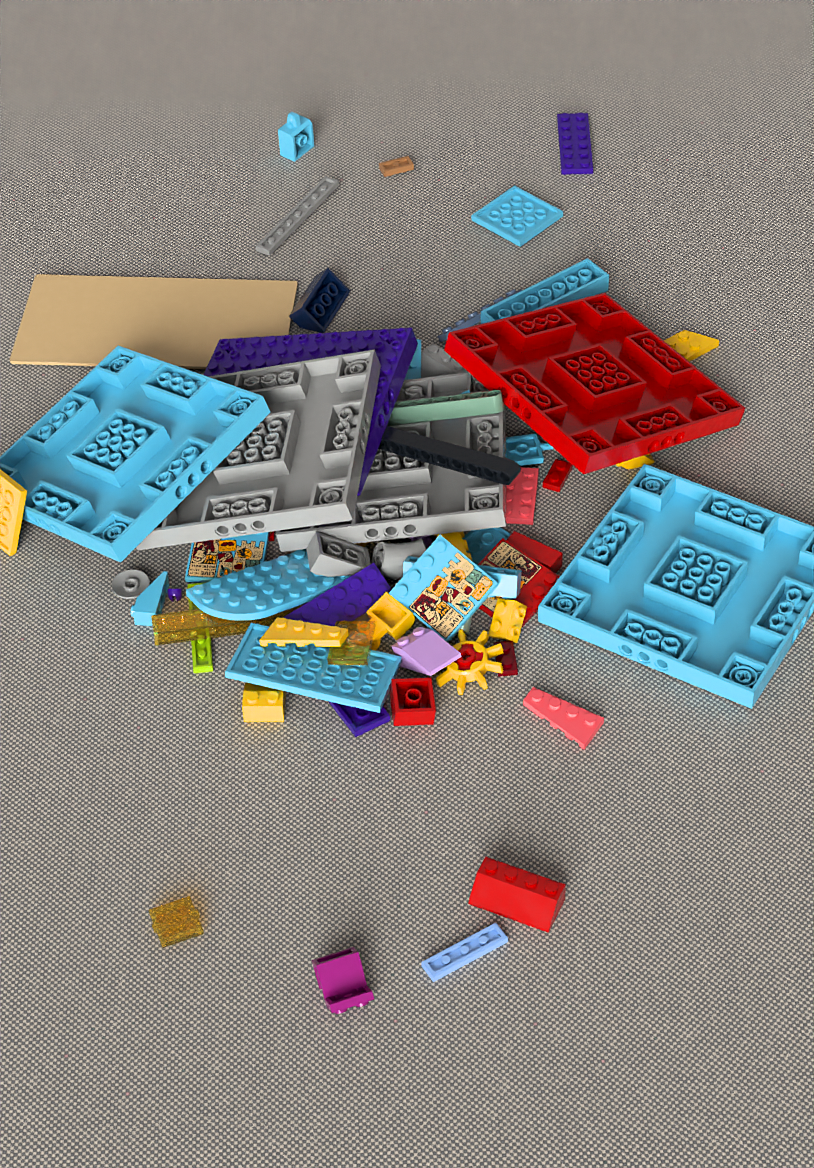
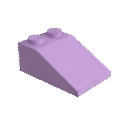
[391,627,462,676]

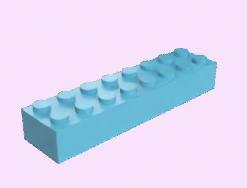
[481,258,609,324]

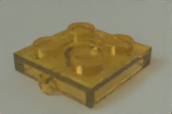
[148,896,204,948]

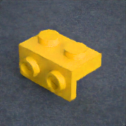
[488,599,527,643]

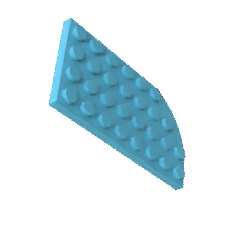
[186,549,352,620]

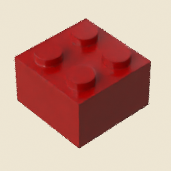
[389,678,436,726]

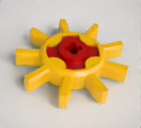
[436,629,504,695]

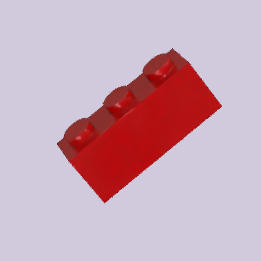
[507,531,563,573]

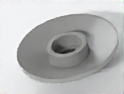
[112,570,150,599]

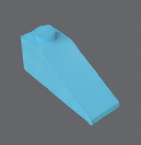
[131,571,170,626]

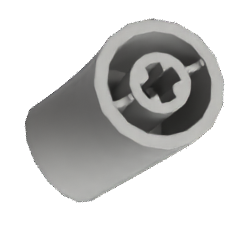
[370,538,427,579]

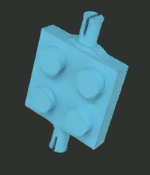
[506,433,553,466]

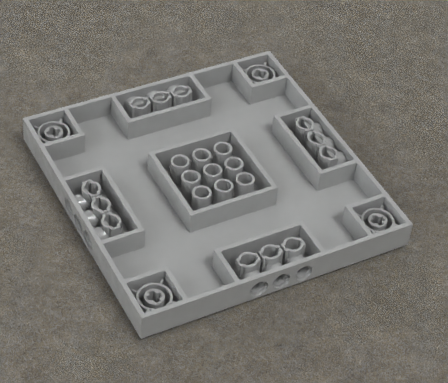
[136,350,381,550]
[276,372,506,552]

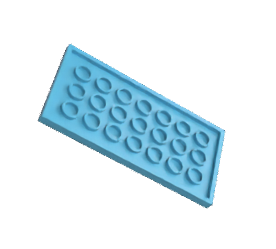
[225,623,402,713]

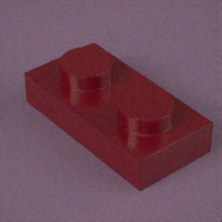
[493,641,518,677]

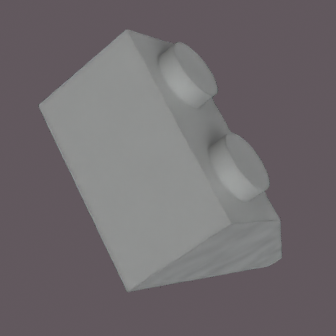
[307,532,371,577]

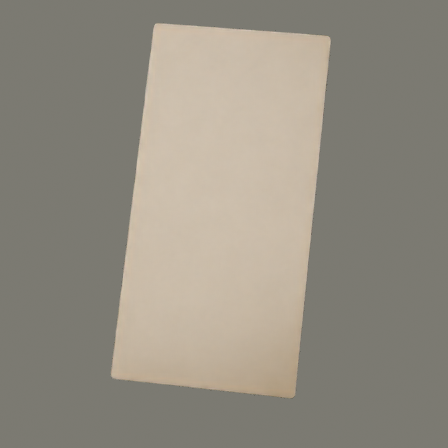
[10,274,298,370]

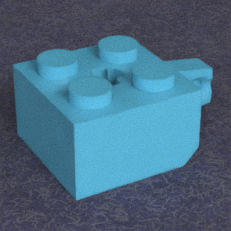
[278,112,314,162]

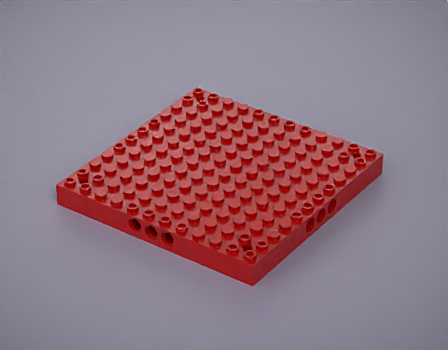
[444,293,745,474]

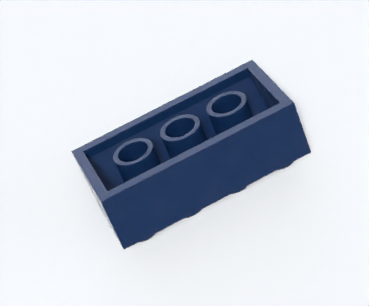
[289,268,351,333]

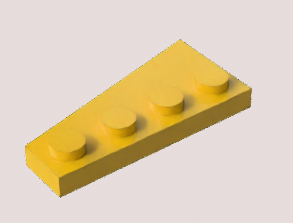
[260,617,349,647]

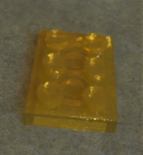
[327,620,375,665]

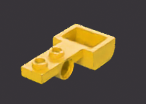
[346,592,415,651]

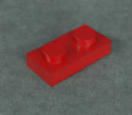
[542,459,573,492]

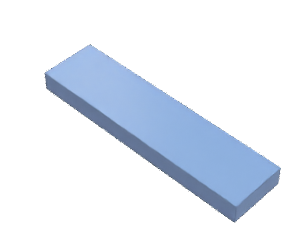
[421,923,508,982]

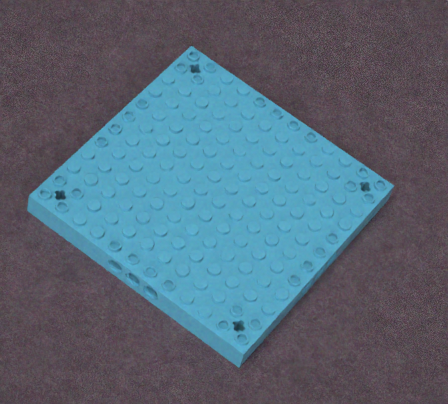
[0,346,270,563]
[538,464,814,709]

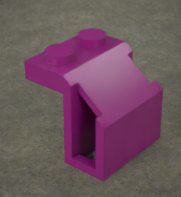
[312,947,374,1014]

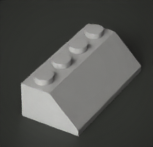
[421,343,468,378]

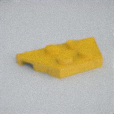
[664,330,719,362]

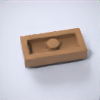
[379,156,414,177]

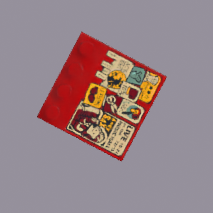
[478,538,560,627]

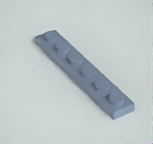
[437,289,523,342]

